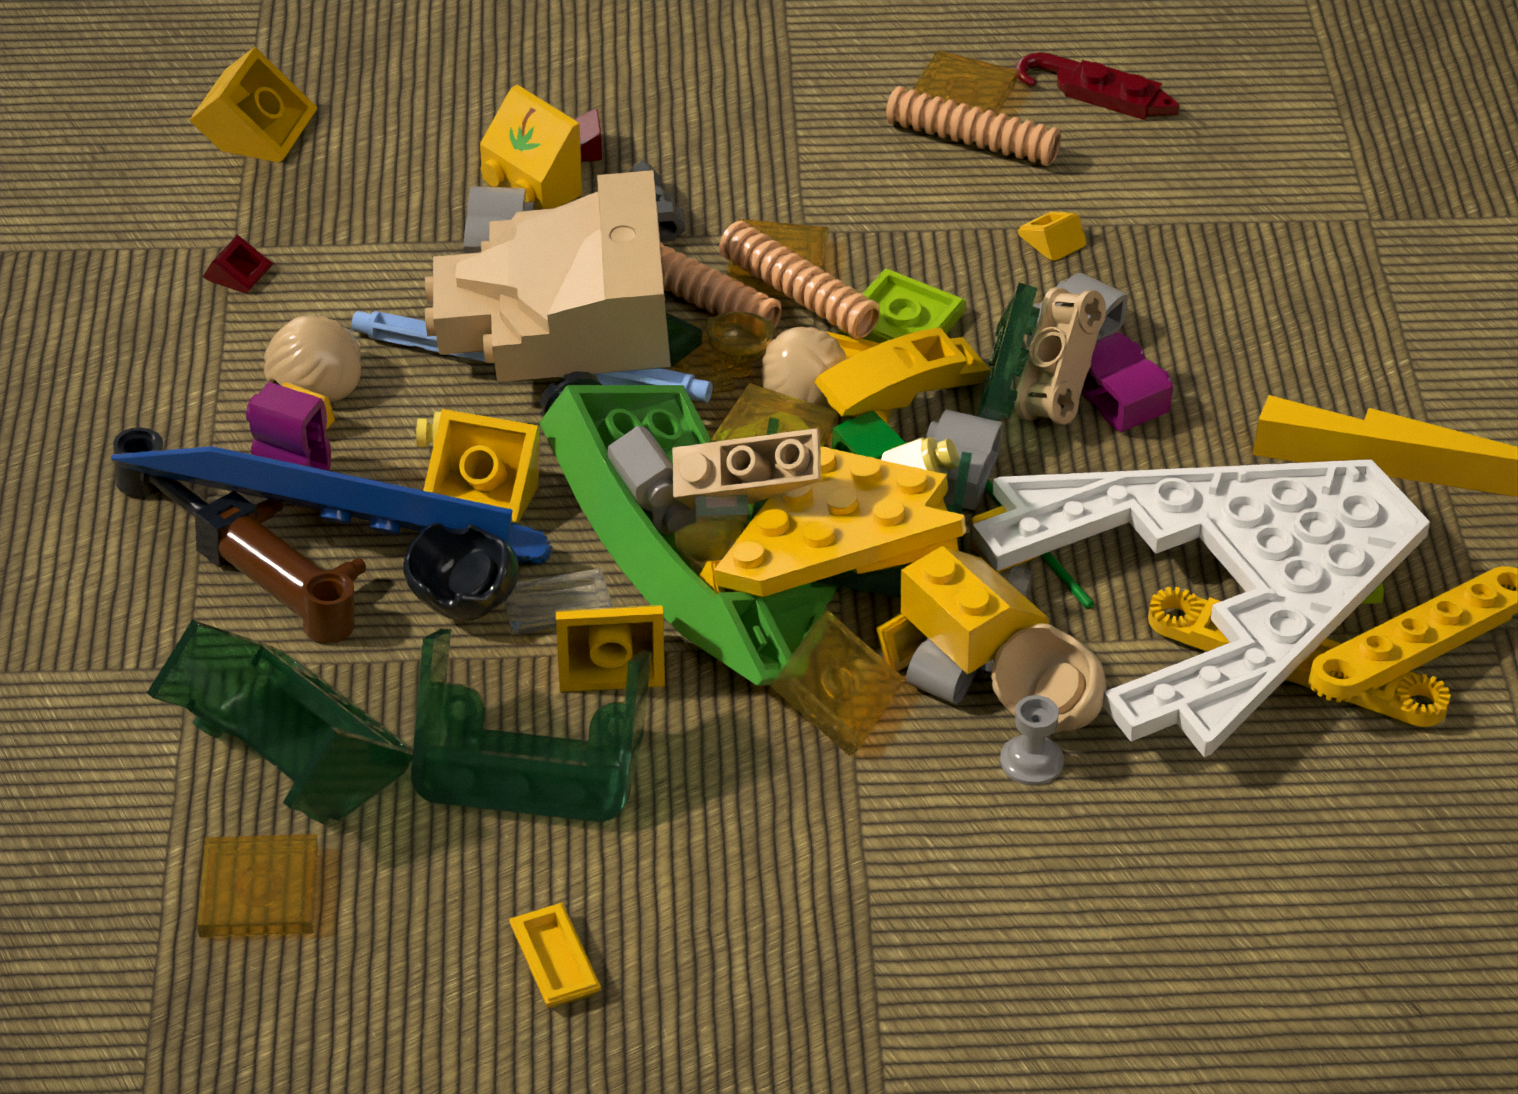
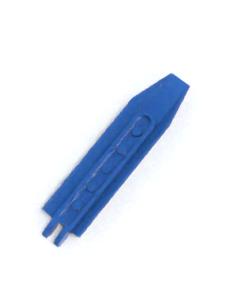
[111,446,553,565]

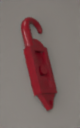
[1015,52,1180,120]

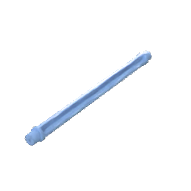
[351,311,713,403]

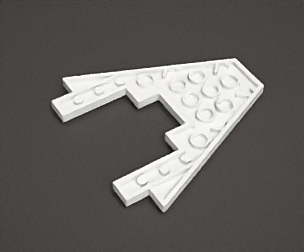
[972,459,1430,757]

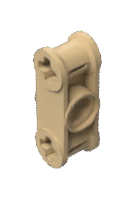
[1014,287,1106,425]

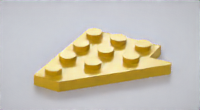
[714,447,966,597]

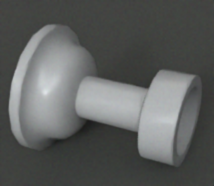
[1000,695,1064,786]

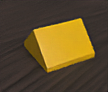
[423,409,540,524]

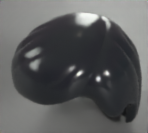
[403,522,519,620]

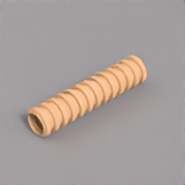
[886,86,1061,166]
[719,220,880,340]
[660,242,781,338]

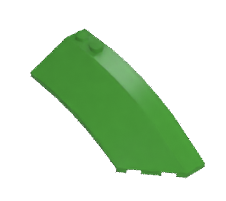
[539,385,837,686]

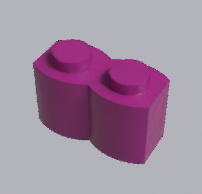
[1081,332,1174,432]
[246,382,331,471]

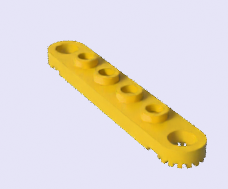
[1308,566,1518,702]
[1148,587,1451,727]

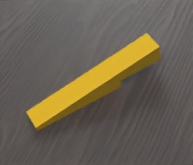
[1252,395,1518,497]

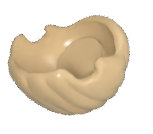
[264,315,361,403]
[761,326,847,421]
[991,623,1107,734]

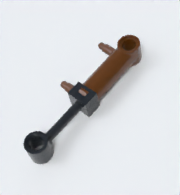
[113,427,366,643]

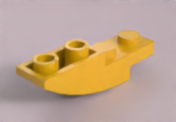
[814,327,990,416]

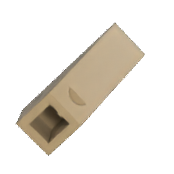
[673,428,821,512]

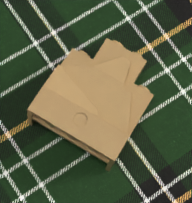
[425,170,671,382]

